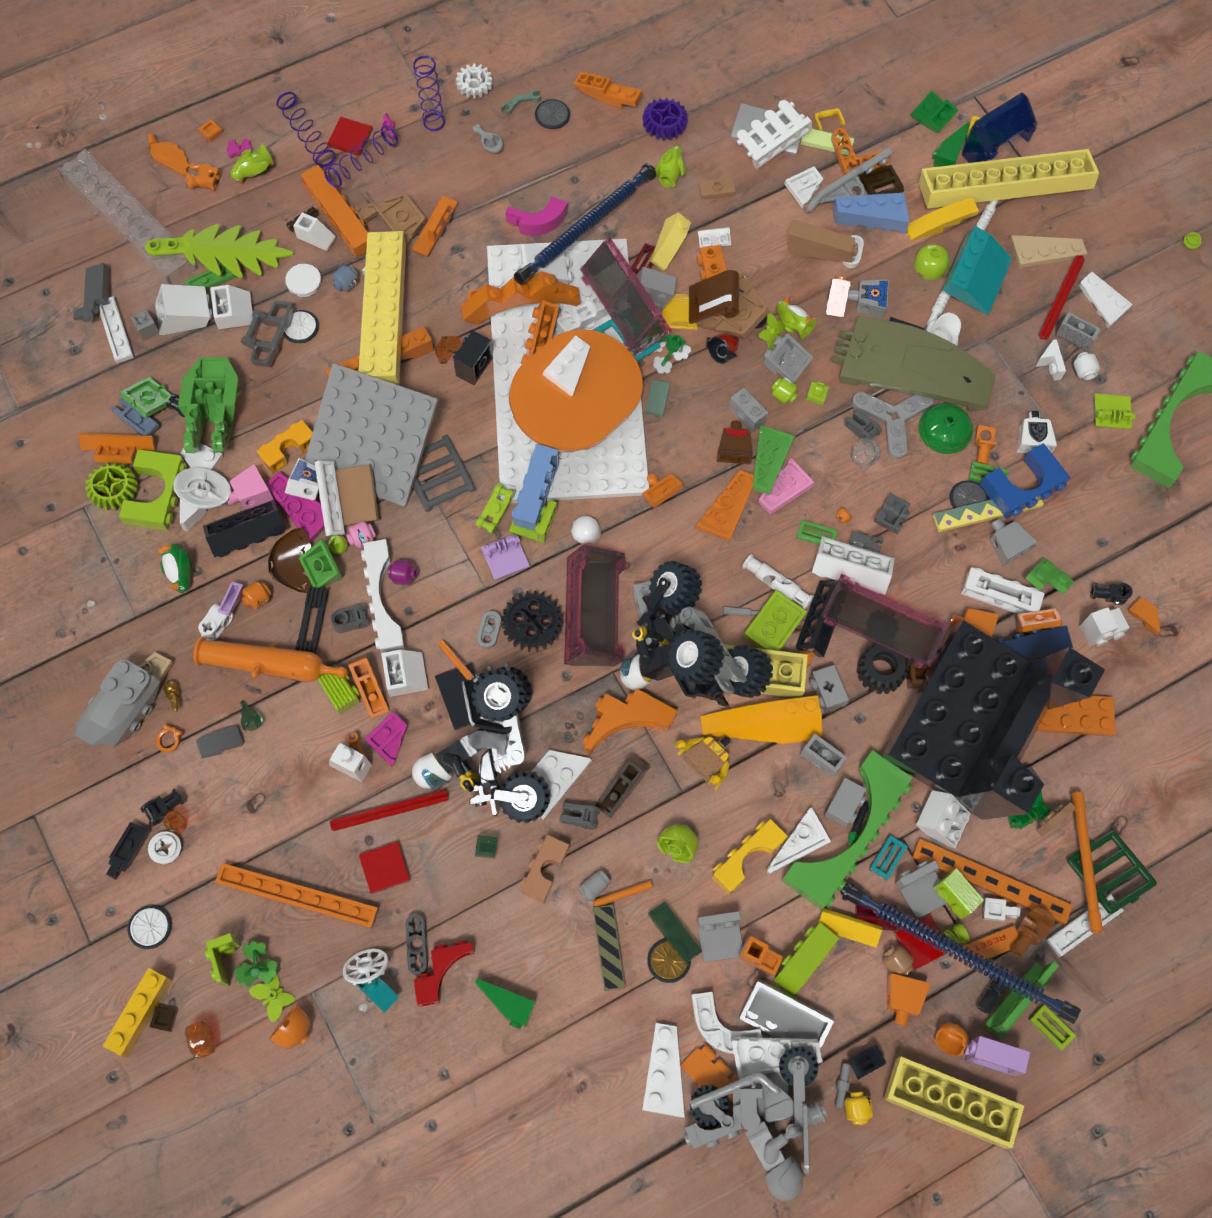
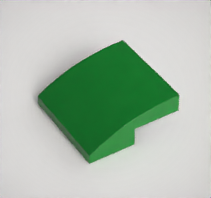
[910,90,959,133]

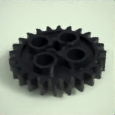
[501,591,563,652]

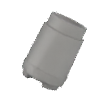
[579,870,611,902]

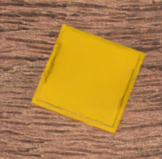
[662,294,697,330]

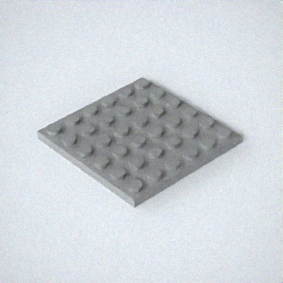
[305,363,439,506]

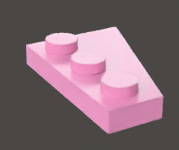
[759,458,814,515]

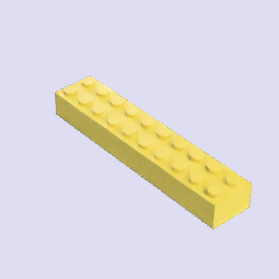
[919,149,1099,209]
[359,231,406,385]

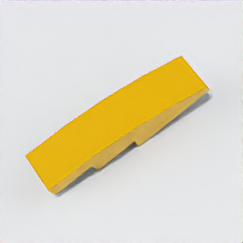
[906,197,979,241]

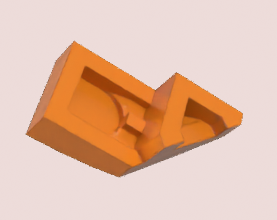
[1129,597,1160,635]

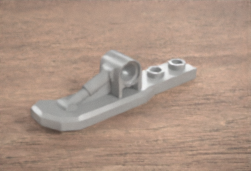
[804,147,892,214]

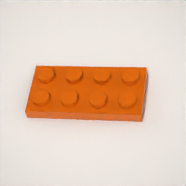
[1036,696,1116,737]

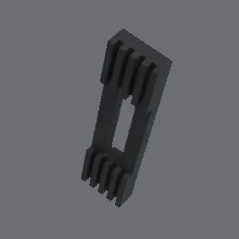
[295,586,328,654]

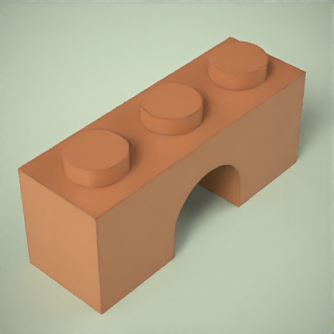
[519,835,569,904]

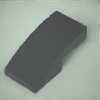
[196,726,243,759]

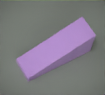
[218,582,244,616]

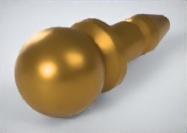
[163,680,180,712]

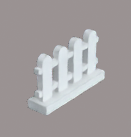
[737,100,812,169]

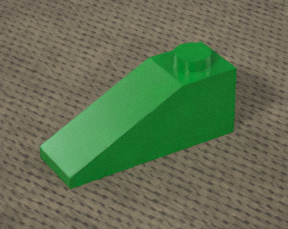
[932,122,970,167]
[475,978,536,1029]

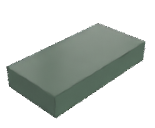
[645,379,670,417]

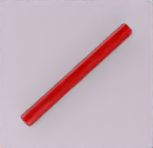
[1039,255,1085,340]
[330,790,448,831]

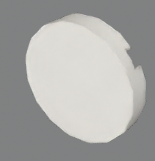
[285,264,322,297]

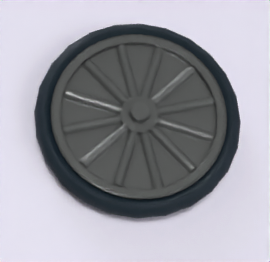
[535,99,570,129]
[950,480,989,508]

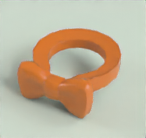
[155,724,184,753]

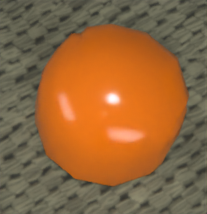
[935,1022,968,1056]

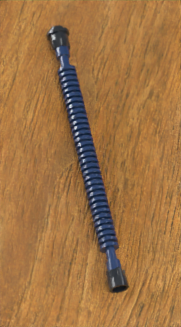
[514,163,656,285]
[841,882,1081,1025]

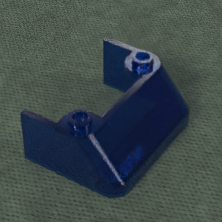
[962,92,1037,163]

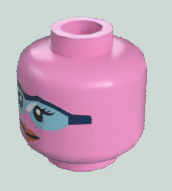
[346,521,376,549]

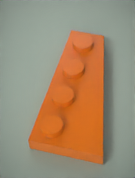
[695,470,754,542]

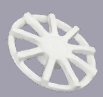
[343,949,389,986]

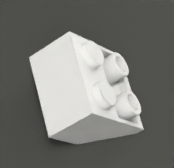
[210,285,253,329]
[381,650,429,697]
[916,790,971,848]

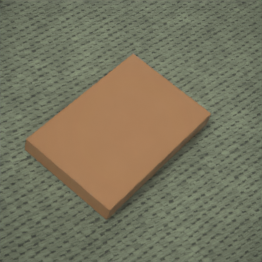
[335,464,379,526]

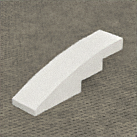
[555,288,625,333]

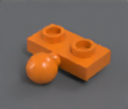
[642,473,683,508]

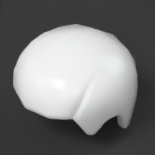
[571,516,601,544]

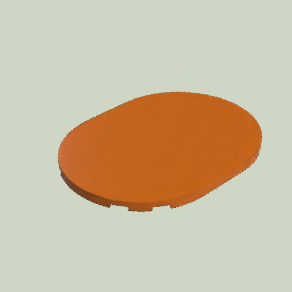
[509,329,643,452]

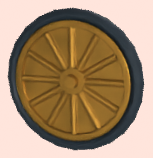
[647,939,691,983]

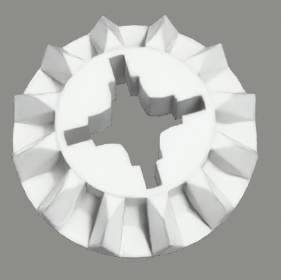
[148,832,182,865]

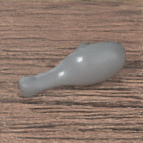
[472,124,503,153]

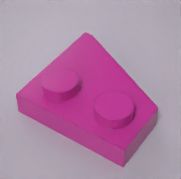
[365,712,407,767]

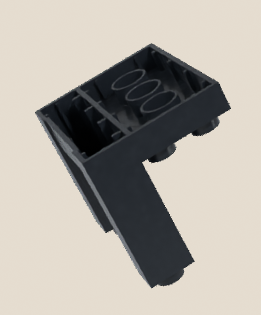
[881,620,1105,820]

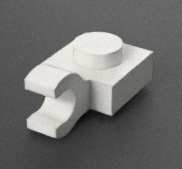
[983,898,1020,922]

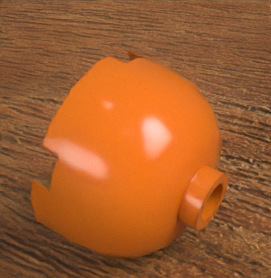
[269,1005,310,1049]

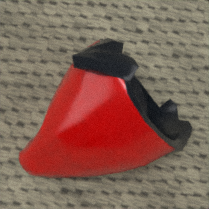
[706,334,739,364]

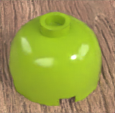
[914,244,950,280]
[657,824,699,863]

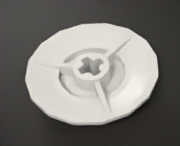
[173,467,231,509]

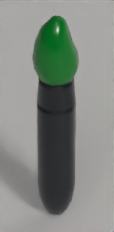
[848,802,869,846]

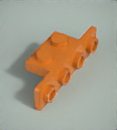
[412,196,458,257]
[78,433,156,464]

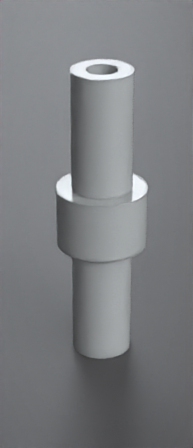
[835,1064,851,1109]

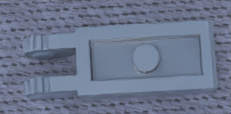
[110,398,159,436]

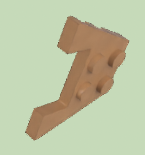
[354,193,426,246]
[696,272,770,338]

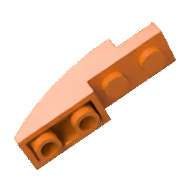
[574,72,643,108]

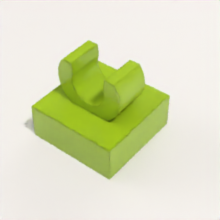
[806,381,829,405]

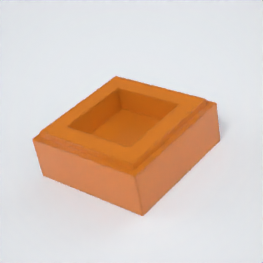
[198,119,223,142]

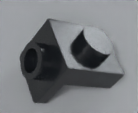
[848,1045,887,1079]

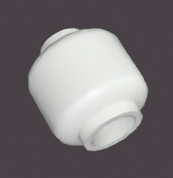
[1073,352,1100,380]

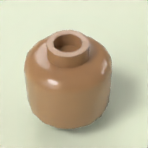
[883,945,914,976]

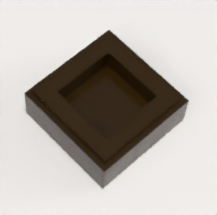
[150,1006,178,1032]

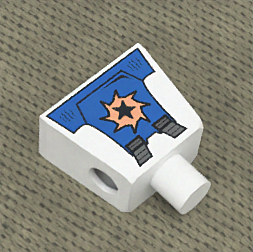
[285,458,319,500]

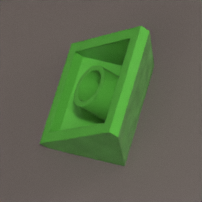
[299,539,342,589]

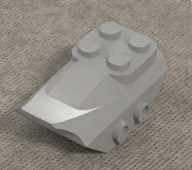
[74,659,160,748]

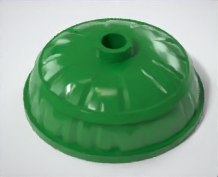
[918,403,973,454]

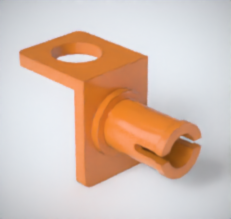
[974,425,997,465]

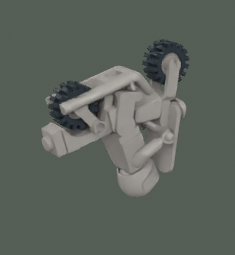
[684,1047,828,1202]

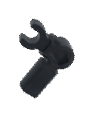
[976,979,1009,1015]

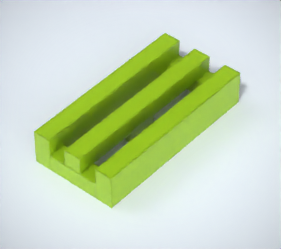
[1029,1004,1076,1051]

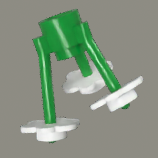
[649,333,691,374]

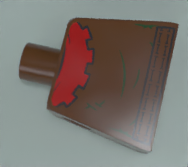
[716,420,753,465]

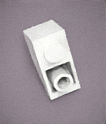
[293,212,336,251]

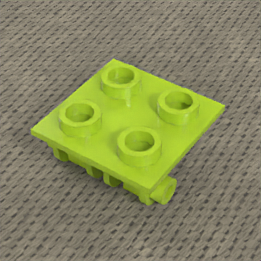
[1094,393,1136,429]

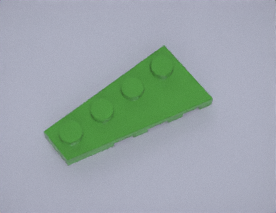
[752,425,795,495]

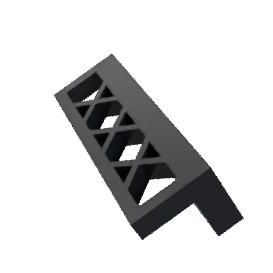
[796,581,848,657]

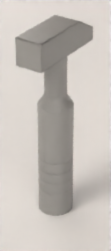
[723,604,765,616]

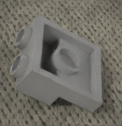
[762,333,814,383]

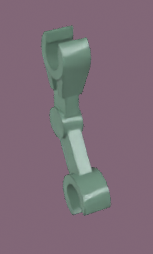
[501,89,541,116]

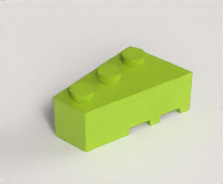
[773,923,840,996]

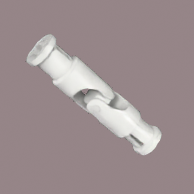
[742,554,814,610]

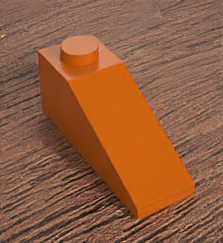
[348,654,389,719]

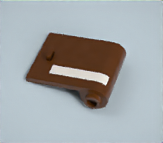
[689,270,739,324]

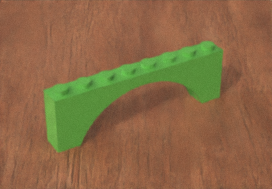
[1130,351,1212,488]
[781,750,912,910]

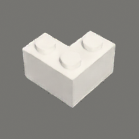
[1079,607,1130,647]

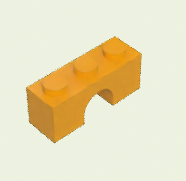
[256,420,313,475]

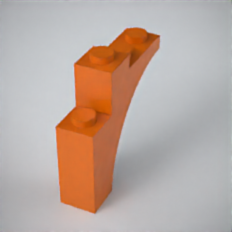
[582,688,678,755]

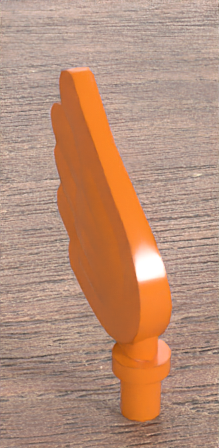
[147,133,189,176]

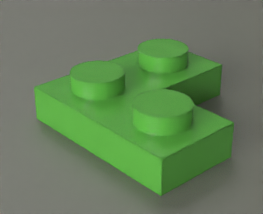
[1025,558,1075,594]

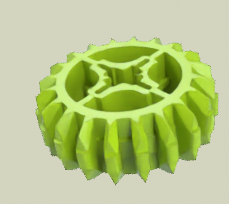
[85,462,138,511]

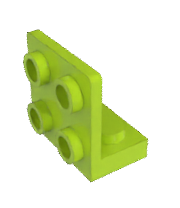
[509,500,557,544]
[204,933,241,987]

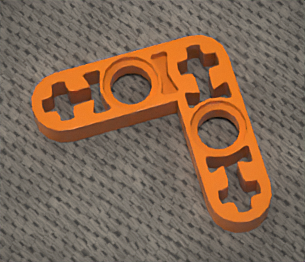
[831,128,890,175]

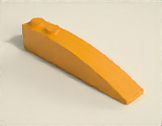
[700,695,822,745]

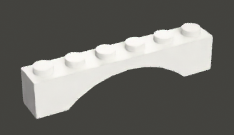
[361,539,405,653]

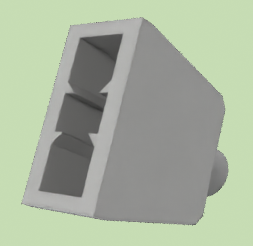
[990,518,1037,566]

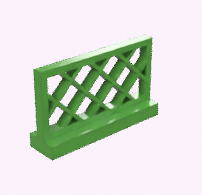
[983,962,1059,1040]

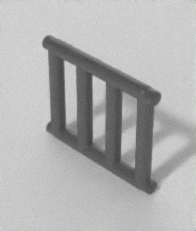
[413,435,476,512]

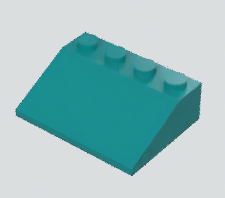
[942,226,1012,315]

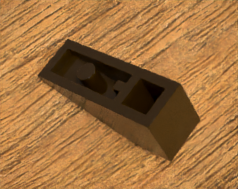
[595,756,650,818]

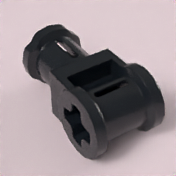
[1090,582,1133,605]
[140,788,184,827]

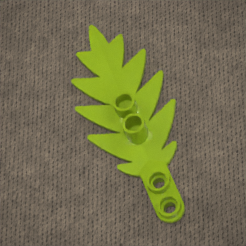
[145,224,294,279]

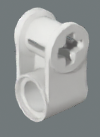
[198,604,233,641]

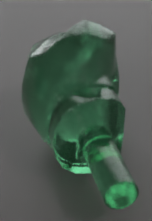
[240,700,263,731]

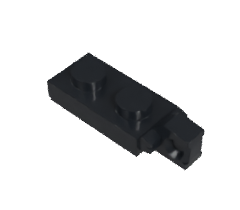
[106,822,149,880]

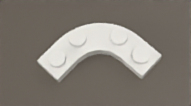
[691,992,762,1054]

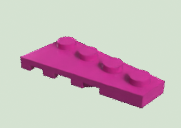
[266,471,325,543]

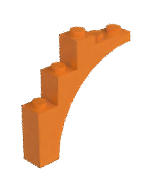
[461,271,581,325]

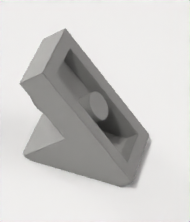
[130,310,159,341]

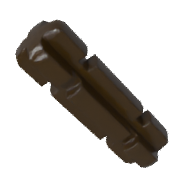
[286,207,318,232]

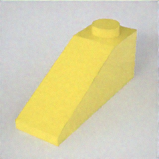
[650,212,691,271]

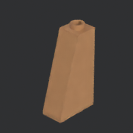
[788,220,858,263]

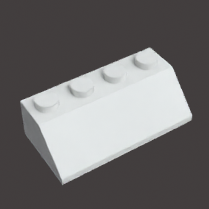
[812,536,895,595]

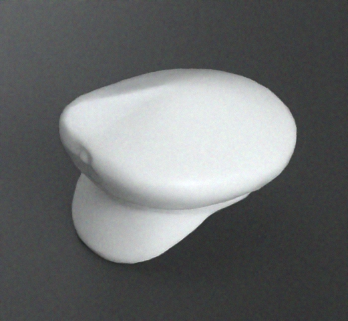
[926,313,961,346]

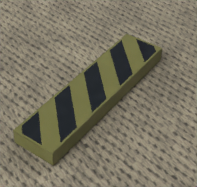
[593,905,625,992]

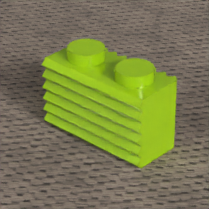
[318,666,360,715]
[934,868,984,919]

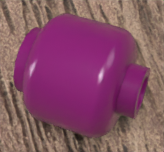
[388,560,418,585]

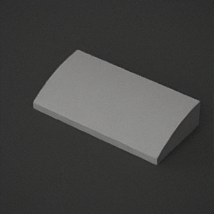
[731,103,801,156]
[739,978,834,1048]

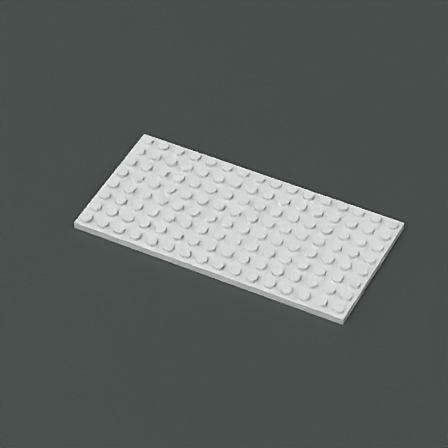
[487,239,649,503]

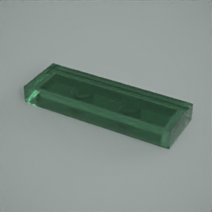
[648,902,702,965]

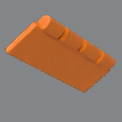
[680,1044,739,1117]

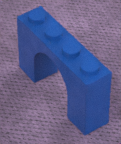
[980,443,1071,519]

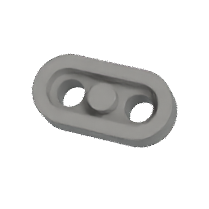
[477,611,501,650]

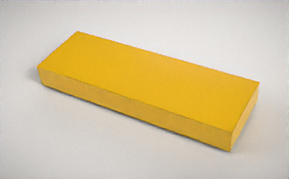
[817,908,883,948]

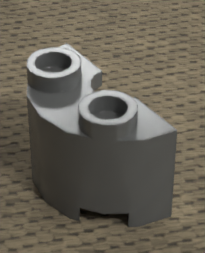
[874,493,910,535]

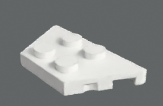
[531,750,592,820]

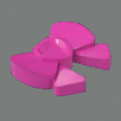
[227,138,252,158]

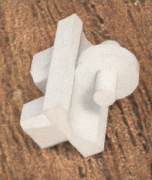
[698,227,731,248]

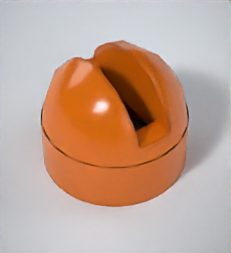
[836,507,852,523]

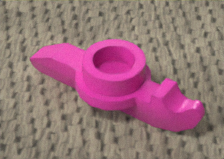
[382,113,395,138]

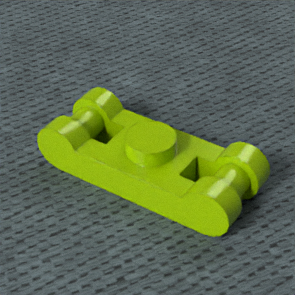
[476,483,515,534]

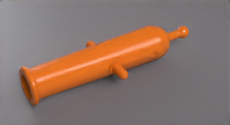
[193,636,348,682]

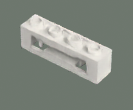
[961,567,1045,614]

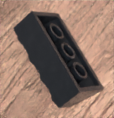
[203,500,286,558]

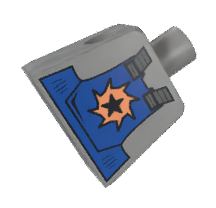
[847,280,889,318]

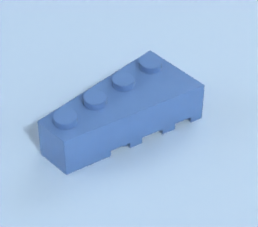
[832,193,909,234]
[511,444,558,531]

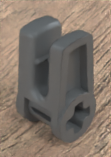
[844,409,882,445]
[559,803,600,830]

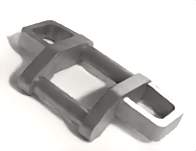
[241,301,294,367]

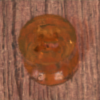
[163,811,188,834]

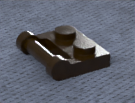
[860,165,904,195]

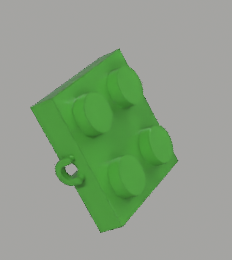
[120,377,172,418]

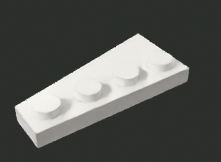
[642,1023,685,1118]
[730,1037,822,1080]

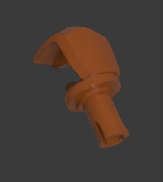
[1010,907,1056,957]

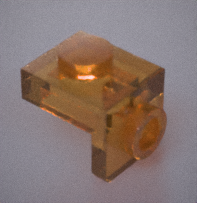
[435,336,462,364]

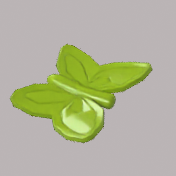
[758,313,785,349]
[249,975,295,1022]

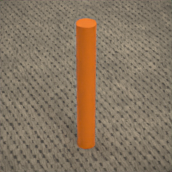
[438,640,473,680]
[593,880,653,907]

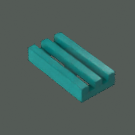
[869,835,908,881]

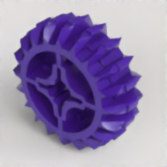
[642,97,688,141]

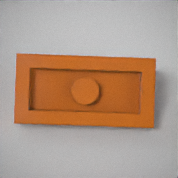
[1017,608,1062,634]

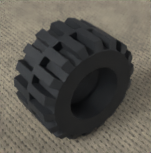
[857,641,909,694]

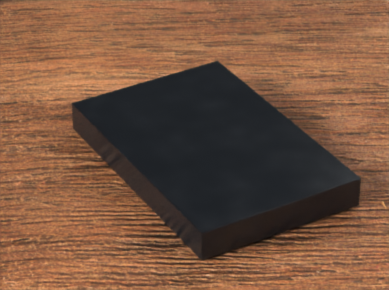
[435,663,475,730]

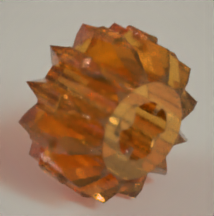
[185,1021,216,1059]

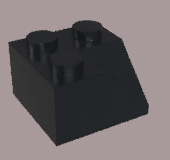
[453,330,493,386]

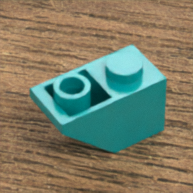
[355,972,399,1013]

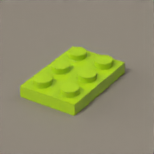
[743,590,807,651]

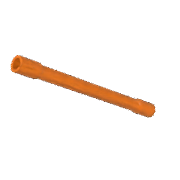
[1071,792,1103,933]

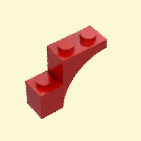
[413,940,474,1007]

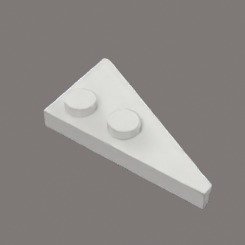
[766,808,831,875]

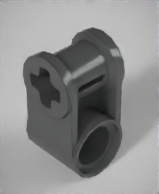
[331,605,370,633]

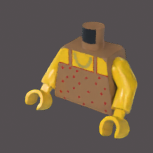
[673,736,732,791]

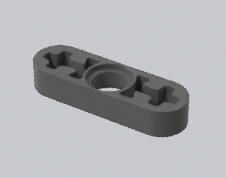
[406,914,427,976]

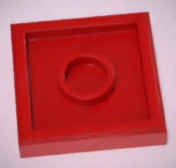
[327,116,373,156]
[359,842,410,895]
[894,914,949,971]

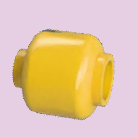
[844,1091,874,1125]

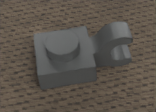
[849,532,884,553]

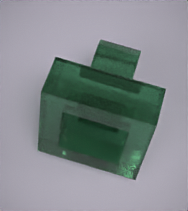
[475,835,498,859]

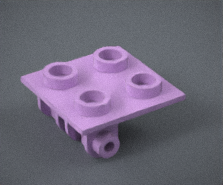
[481,534,530,580]

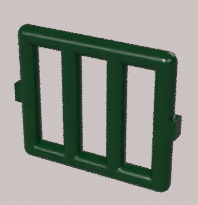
[1067,830,1157,914]

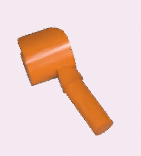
[346,732,367,758]

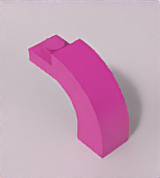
[506,197,568,236]

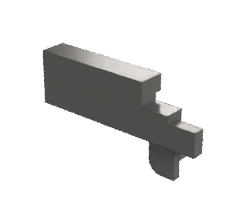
[73,263,109,323]

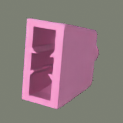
[227,465,274,509]

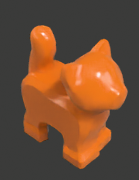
[184,163,222,192]

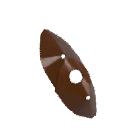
[268,528,312,593]

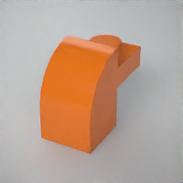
[739,936,783,976]

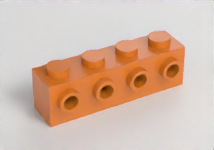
[696,245,727,317]
[521,300,559,364]

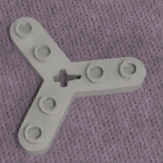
[852,392,933,460]

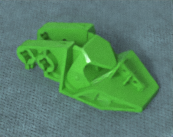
[178,357,241,453]

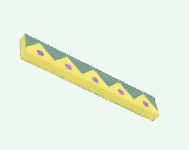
[933,489,1044,532]

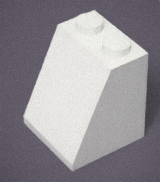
[521,244,572,284]
[155,284,212,335]

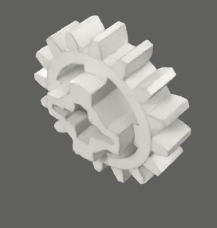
[456,64,493,99]

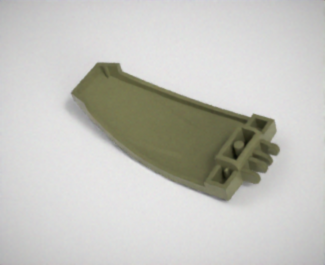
[831,316,996,411]

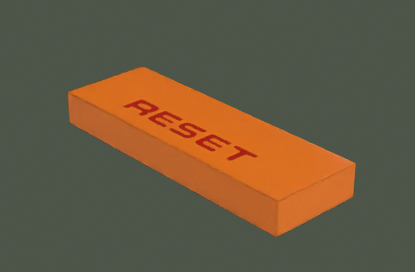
[963,926,1020,968]

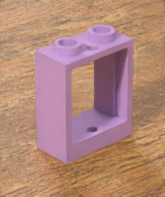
[964,1036,1030,1076]

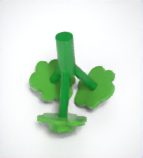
[234,941,278,987]

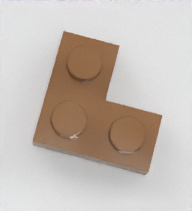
[1036,802,1076,837]

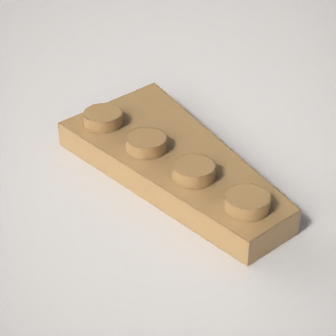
[1009,235,1087,268]

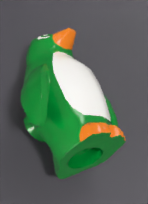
[158,544,192,593]

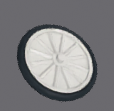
[283,310,319,343]
[127,905,172,949]

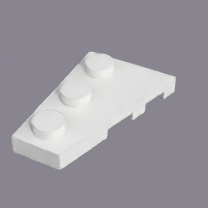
[1079,272,1133,329]

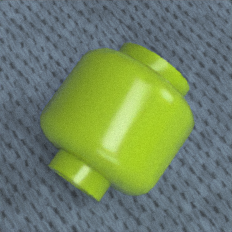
[771,377,798,404]

